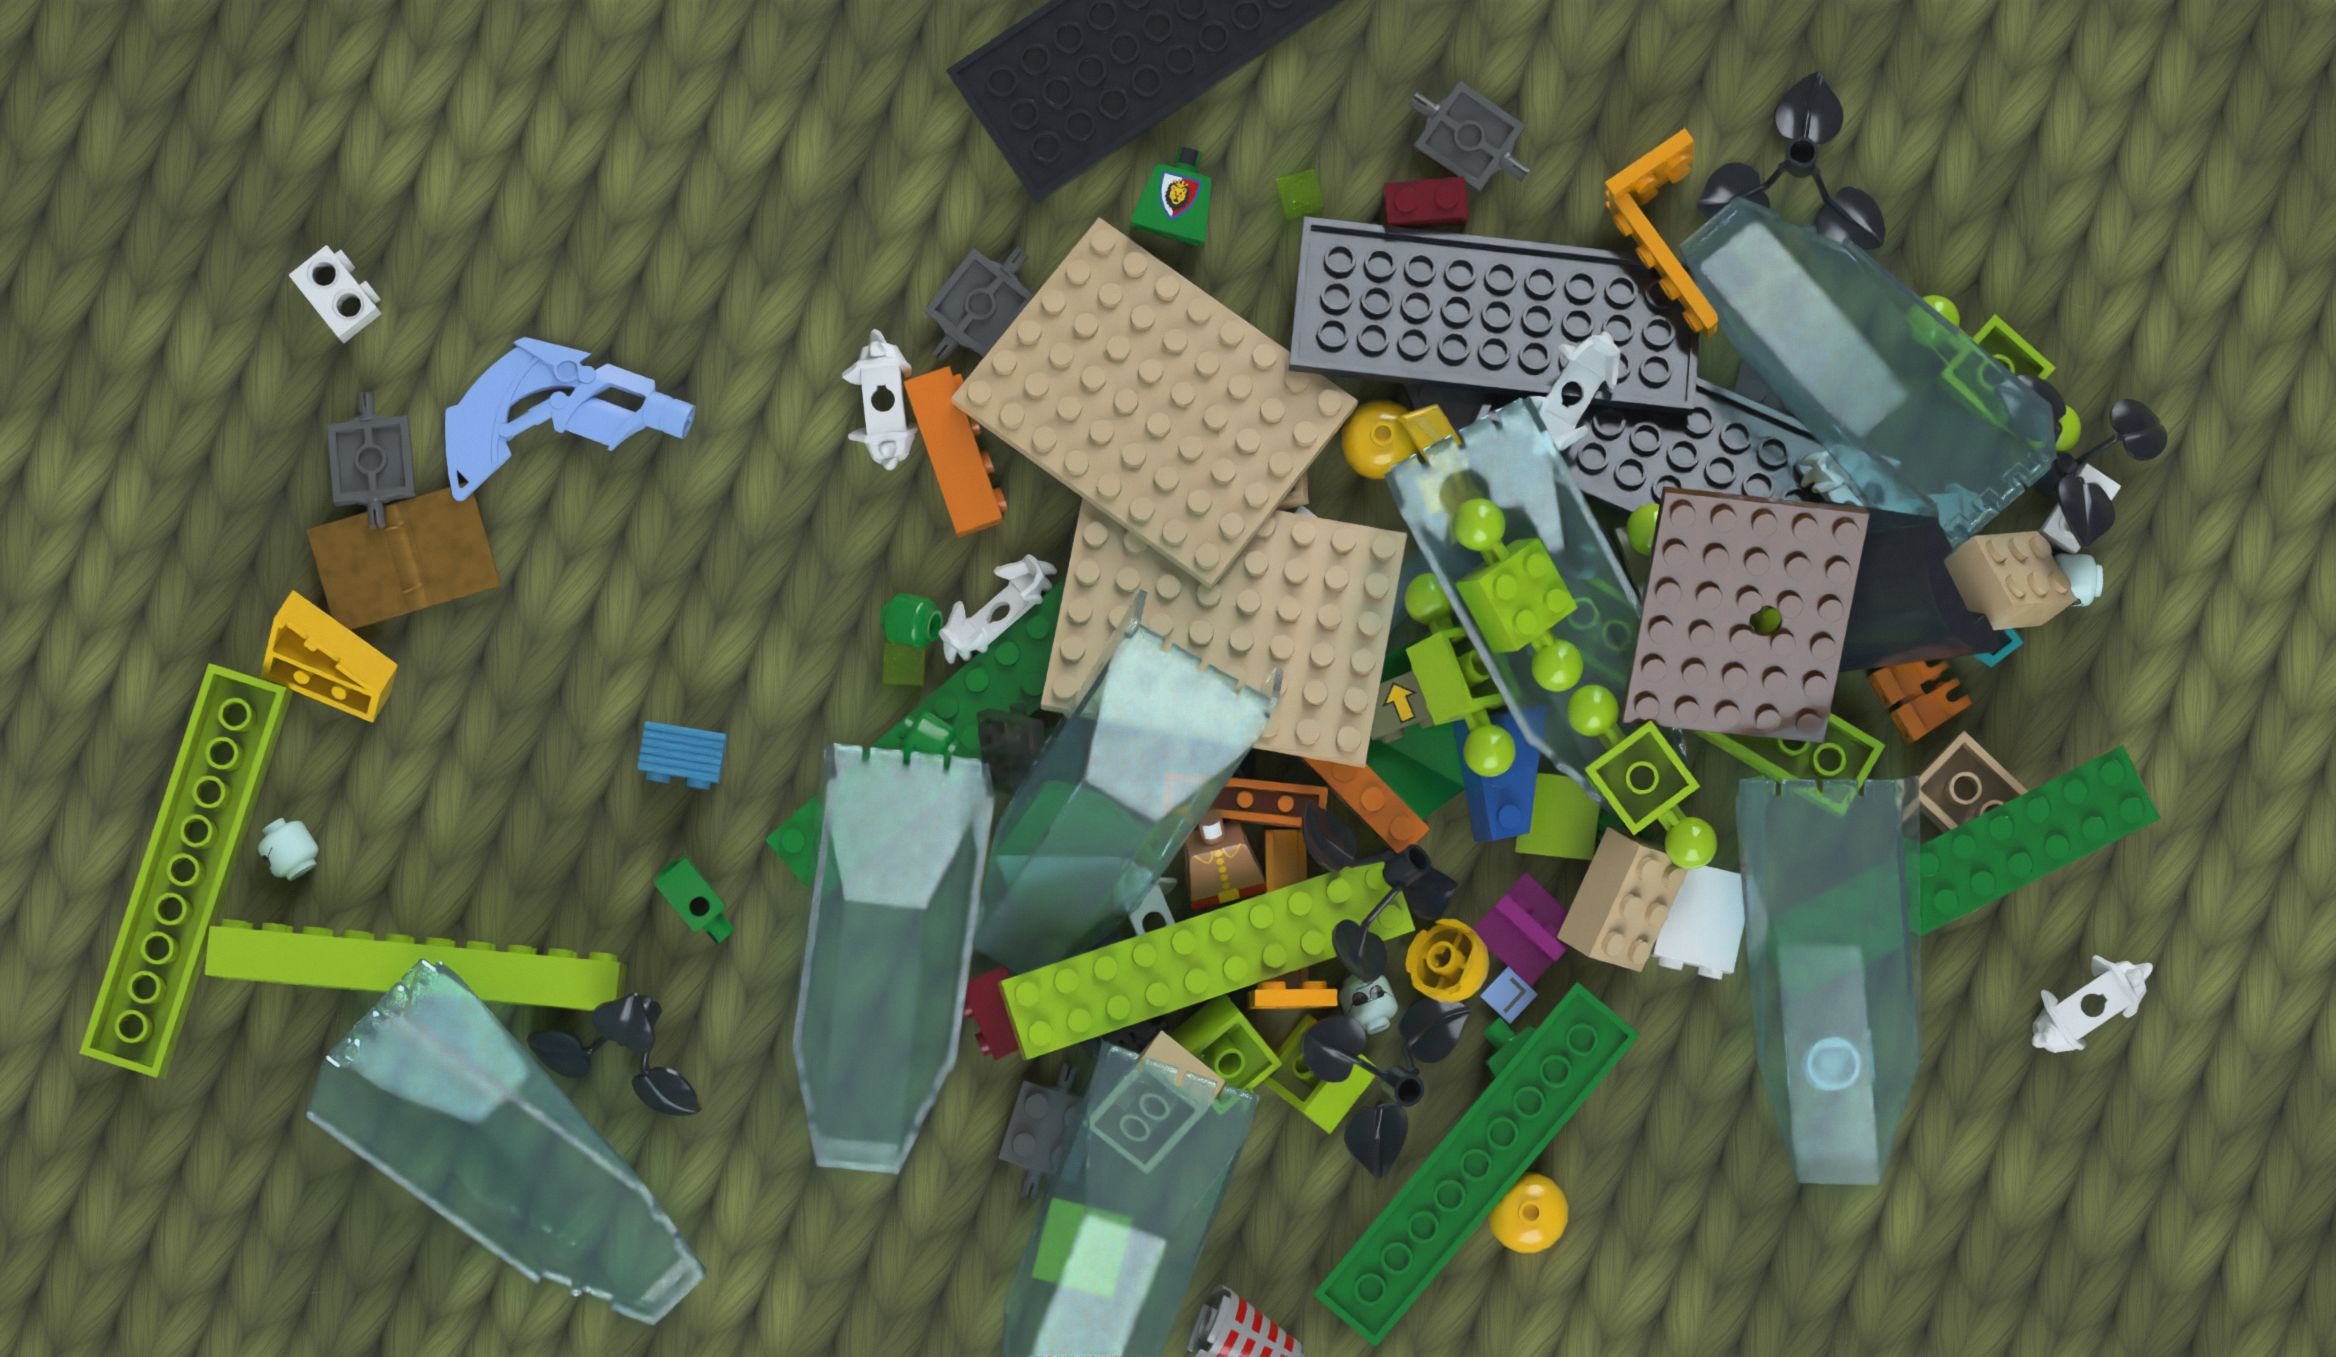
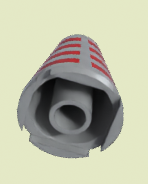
[1186,1284,1305,1357]

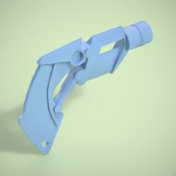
[445,337,696,501]

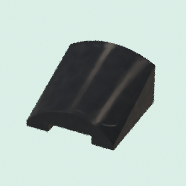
[1819,501,2001,672]

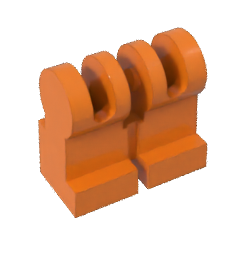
[1867,660,1973,745]

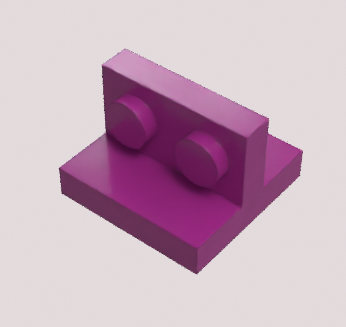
[1473,872,1569,987]

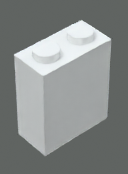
[1650,866,1755,980]

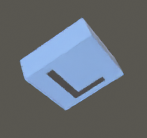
[1480,967,1538,1024]

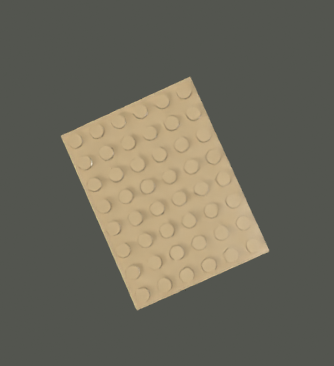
[951,217,1358,589]
[1041,497,1407,768]

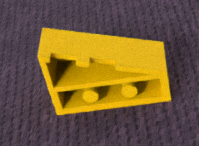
[260,590,398,723]

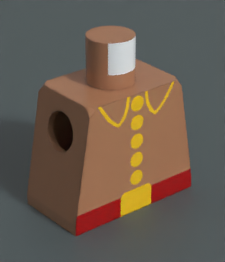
[1183,811,1267,910]

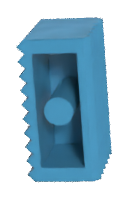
[637,721,728,790]

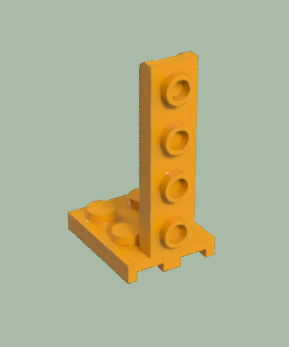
[1605,128,1718,340]
[1246,830,1337,1010]

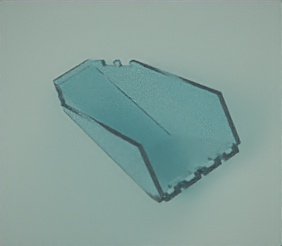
[1678,196,2057,561]
[1384,397,1688,821]
[972,589,1283,975]
[792,743,995,1174]
[1736,775,1921,1185]
[305,959,707,1325]
[1003,1036,1260,1357]

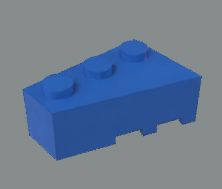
[1453,706,1545,841]

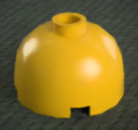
[1341,399,1419,480]
[1405,919,1490,1003]
[1487,1172,1568,1253]

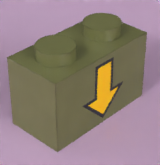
[1371,671,1434,745]

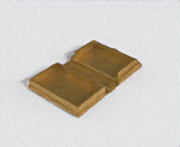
[306,482,501,631]

